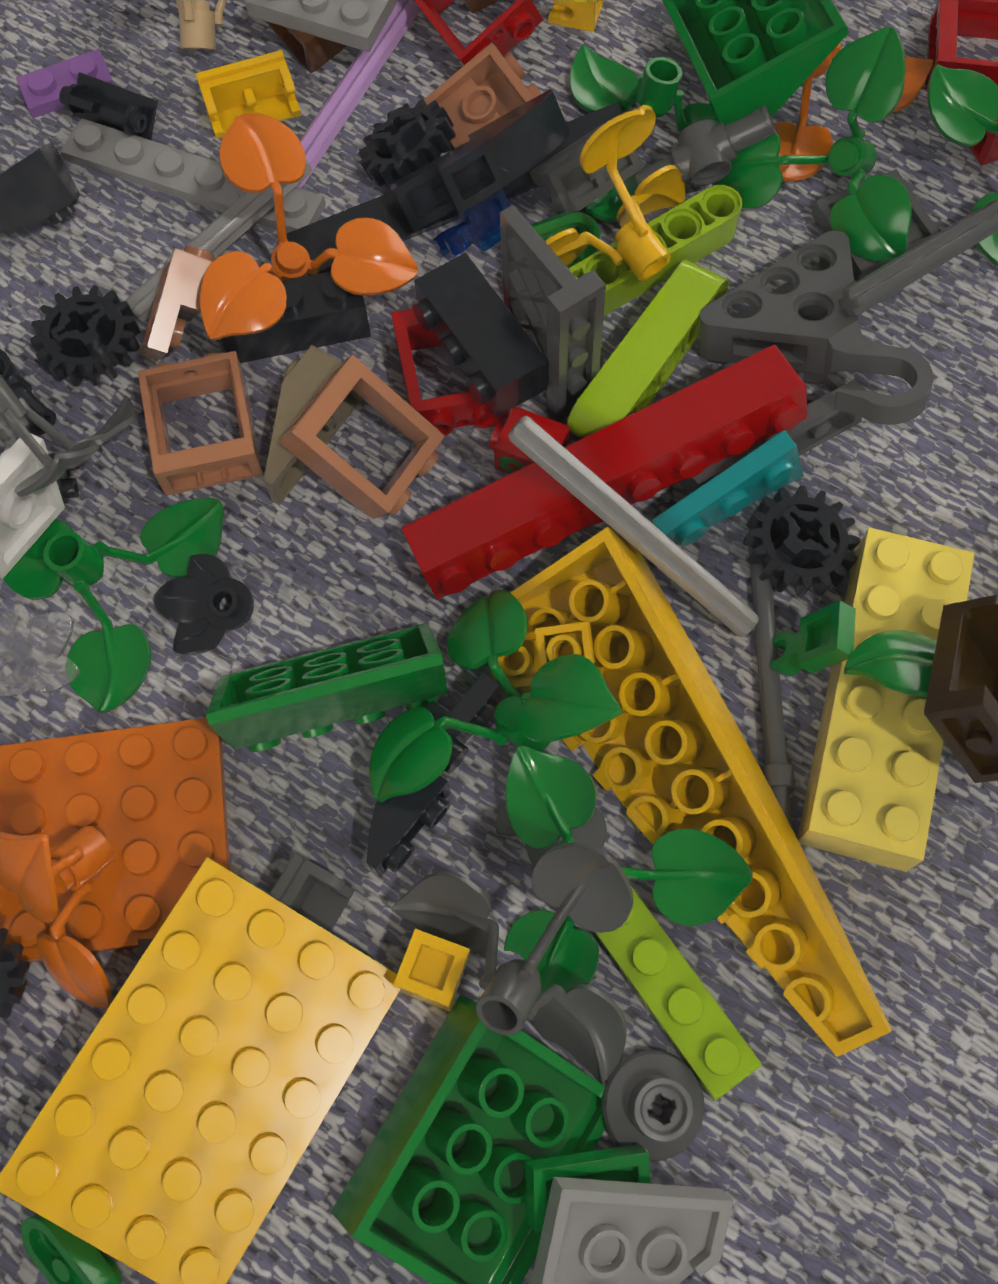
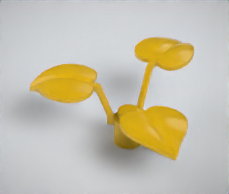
[545,105,685,281]

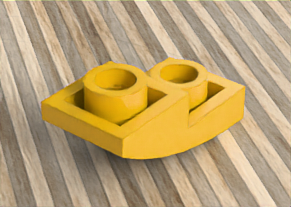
[491,621,595,690]

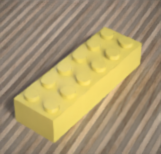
[797,527,975,872]

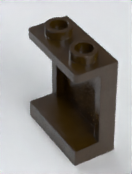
[924,595,998,783]

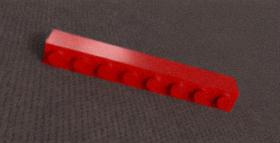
[401,344,808,600]

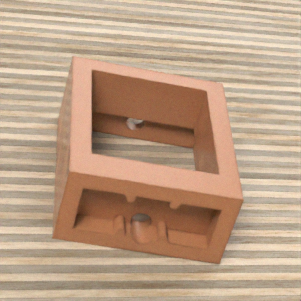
[138,351,263,496]
[278,354,445,519]

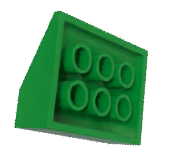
[662,0,849,125]
[206,622,448,752]
[331,995,606,1284]

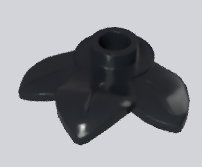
[153,554,254,655]

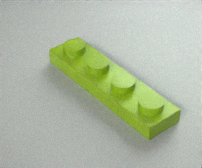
[593,885,762,1101]

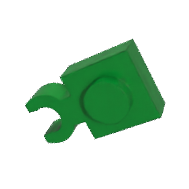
[770,600,856,676]

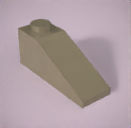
[264,345,363,506]

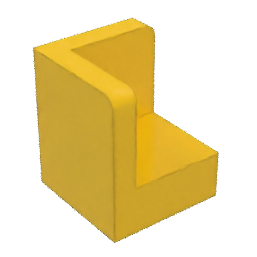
[393,929,471,1012]

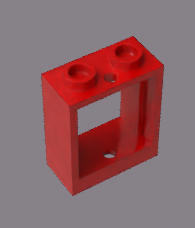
[414,0,544,65]
[926,0,998,92]
[391,309,511,436]

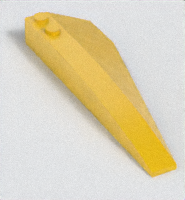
[510,527,892,1057]

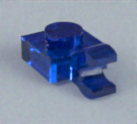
[433,188,511,257]

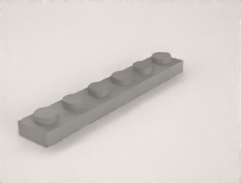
[60,118,326,233]

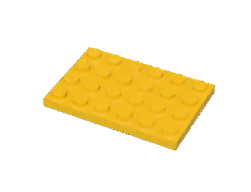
[0,857,400,1284]

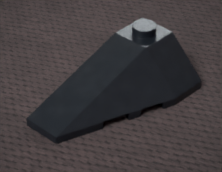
[0,142,80,233]

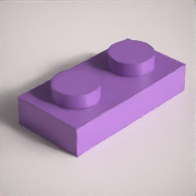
[16,49,114,118]

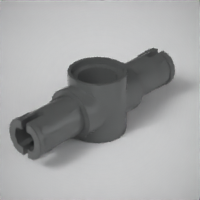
[635,105,777,186]

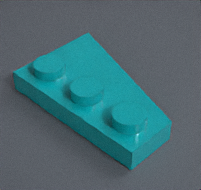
[652,430,804,546]

